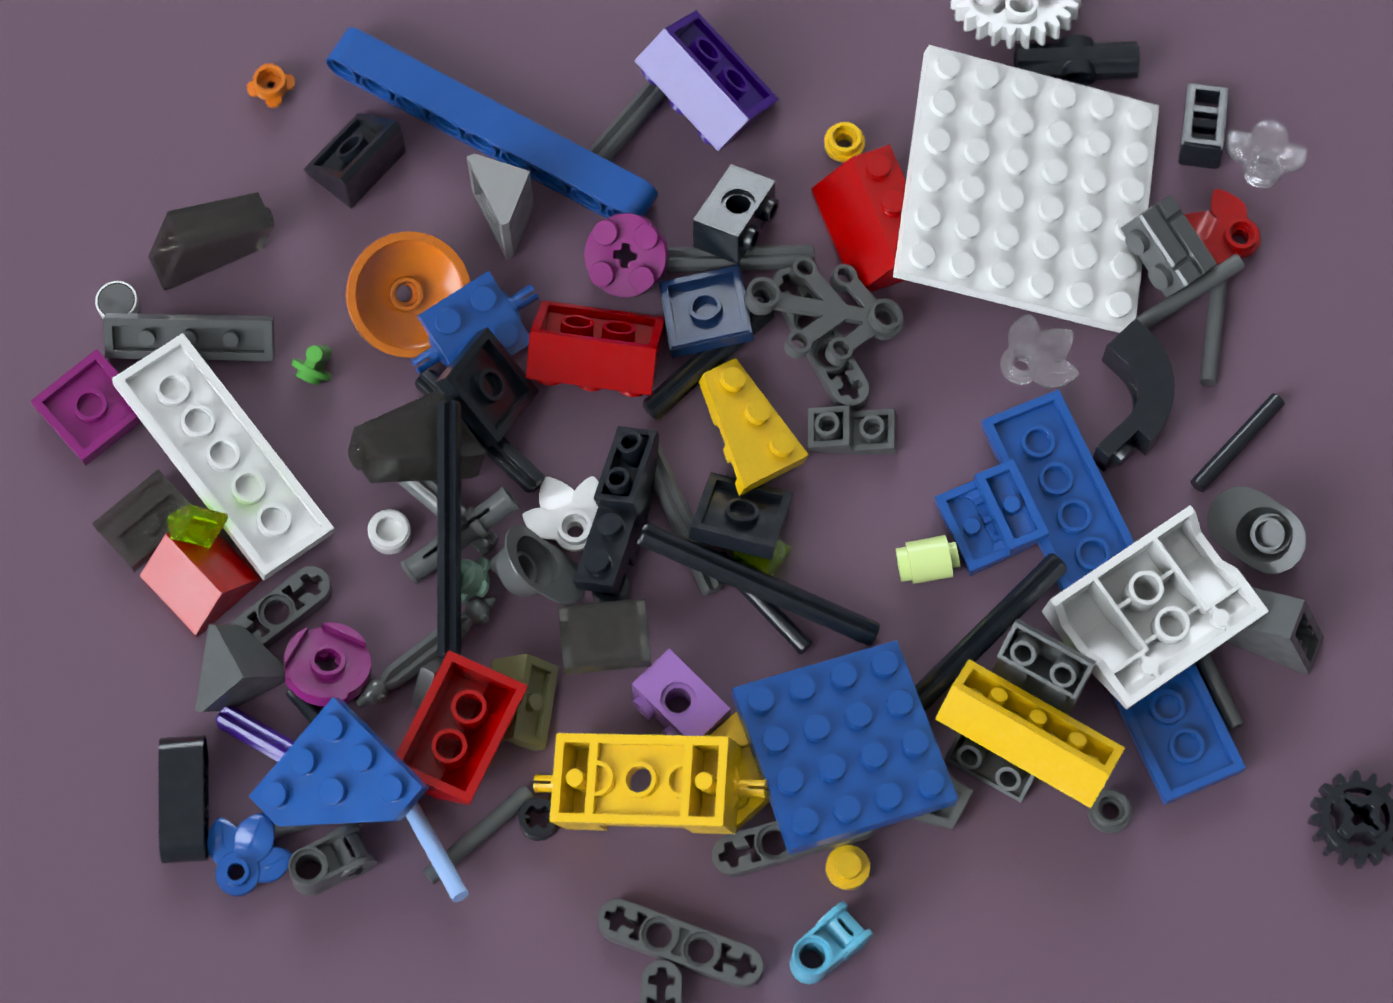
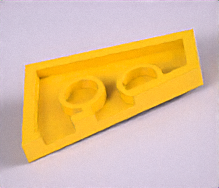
[699,358,809,496]

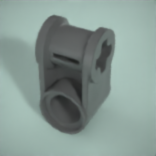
[288,823,378,896]

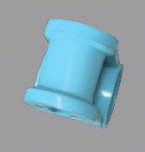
[789,900,874,984]

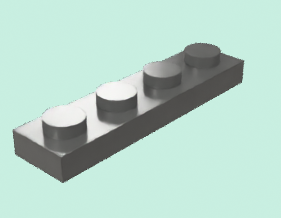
[103,313,275,361]

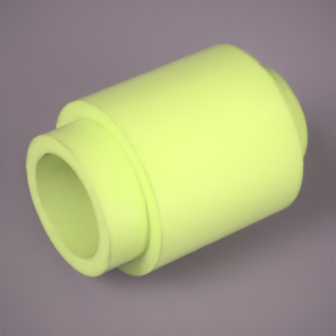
[895,535,960,584]

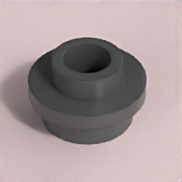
[1088,789,1133,834]

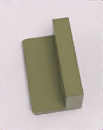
[491,654,559,751]

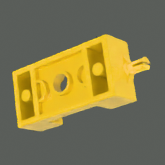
[533,733,768,834]

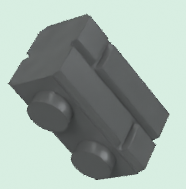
[1120,194,1217,297]

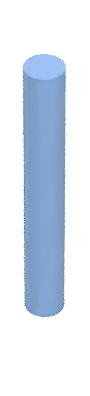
[406,802,469,902]

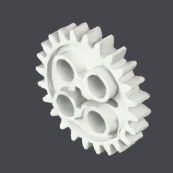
[950,0,1081,49]

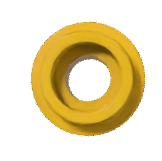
[824,122,865,162]

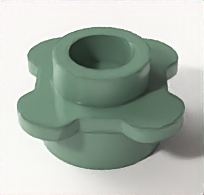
[461,557,490,603]

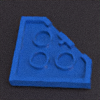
[249,697,429,827]

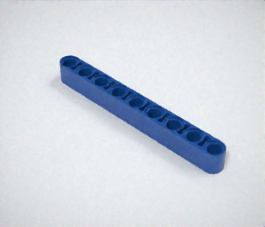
[325,27,658,219]

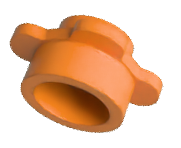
[246,63,295,108]

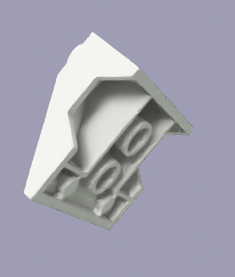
[1042,505,1269,710]

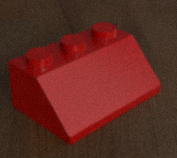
[811,144,906,293]
[526,300,665,397]
[396,650,528,805]

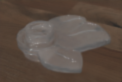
[1225,119,1307,188]
[1000,314,1079,389]

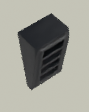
[1178,83,1229,169]

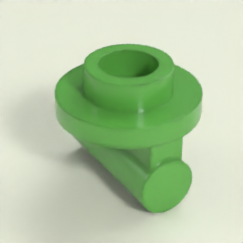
[291,345,333,386]

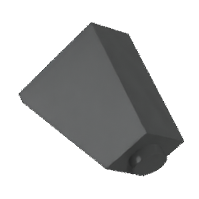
[1226,587,1324,675]

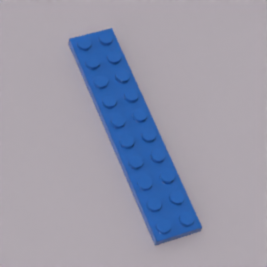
[981,389,1246,805]

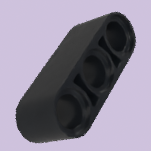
[158,735,209,863]

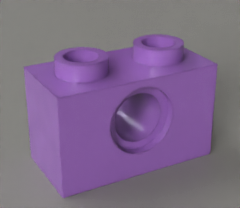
[632,648,731,736]

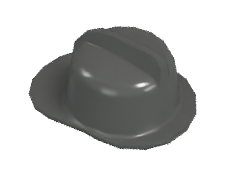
[1207,486,1306,574]
[489,525,585,605]

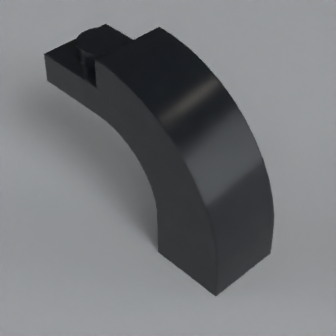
[1093,318,1175,472]

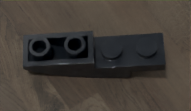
[573,426,659,595]

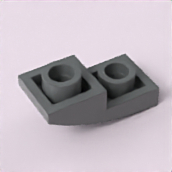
[808,405,897,455]

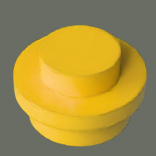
[826,845,870,890]

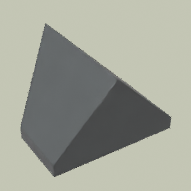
[195,624,285,712]

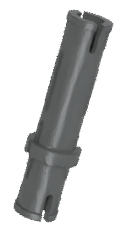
[400,486,520,584]

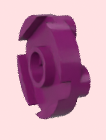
[584,213,669,297]
[284,622,371,706]

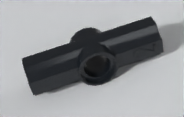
[1014,35,1140,86]

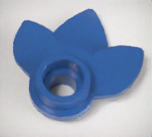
[207,812,292,896]

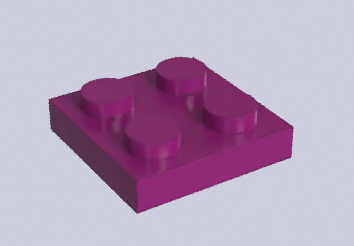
[30,349,141,466]

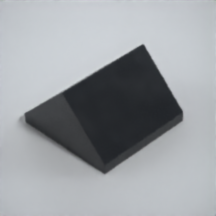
[304,113,406,209]

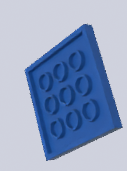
[731,640,958,855]

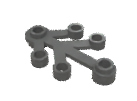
[744,257,904,366]

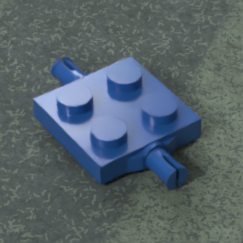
[410,271,539,375]

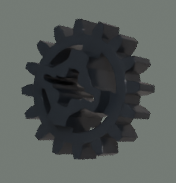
[1307,770,1393,869]

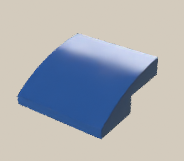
[935,458,1050,576]

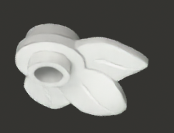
[522,476,599,552]

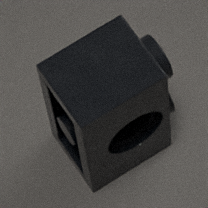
[693,164,779,264]

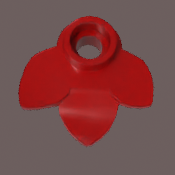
[1184,189,1261,265]

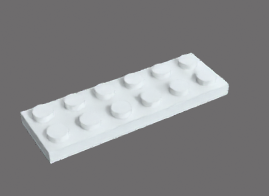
[112,333,334,581]

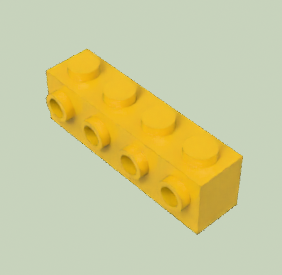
[935,659,1125,808]

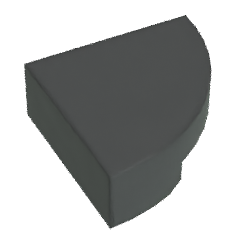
[411,657,444,709]

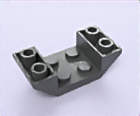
[944,618,1096,803]

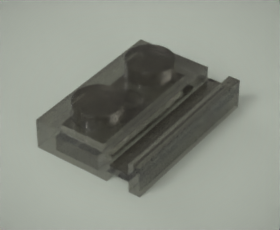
[92,469,200,572]

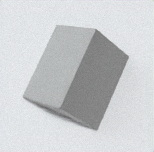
[467,153,534,260]

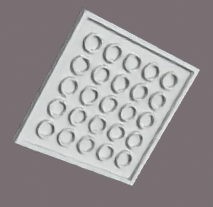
[893,45,1159,333]

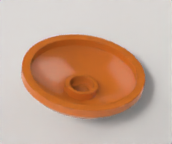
[346,231,470,358]

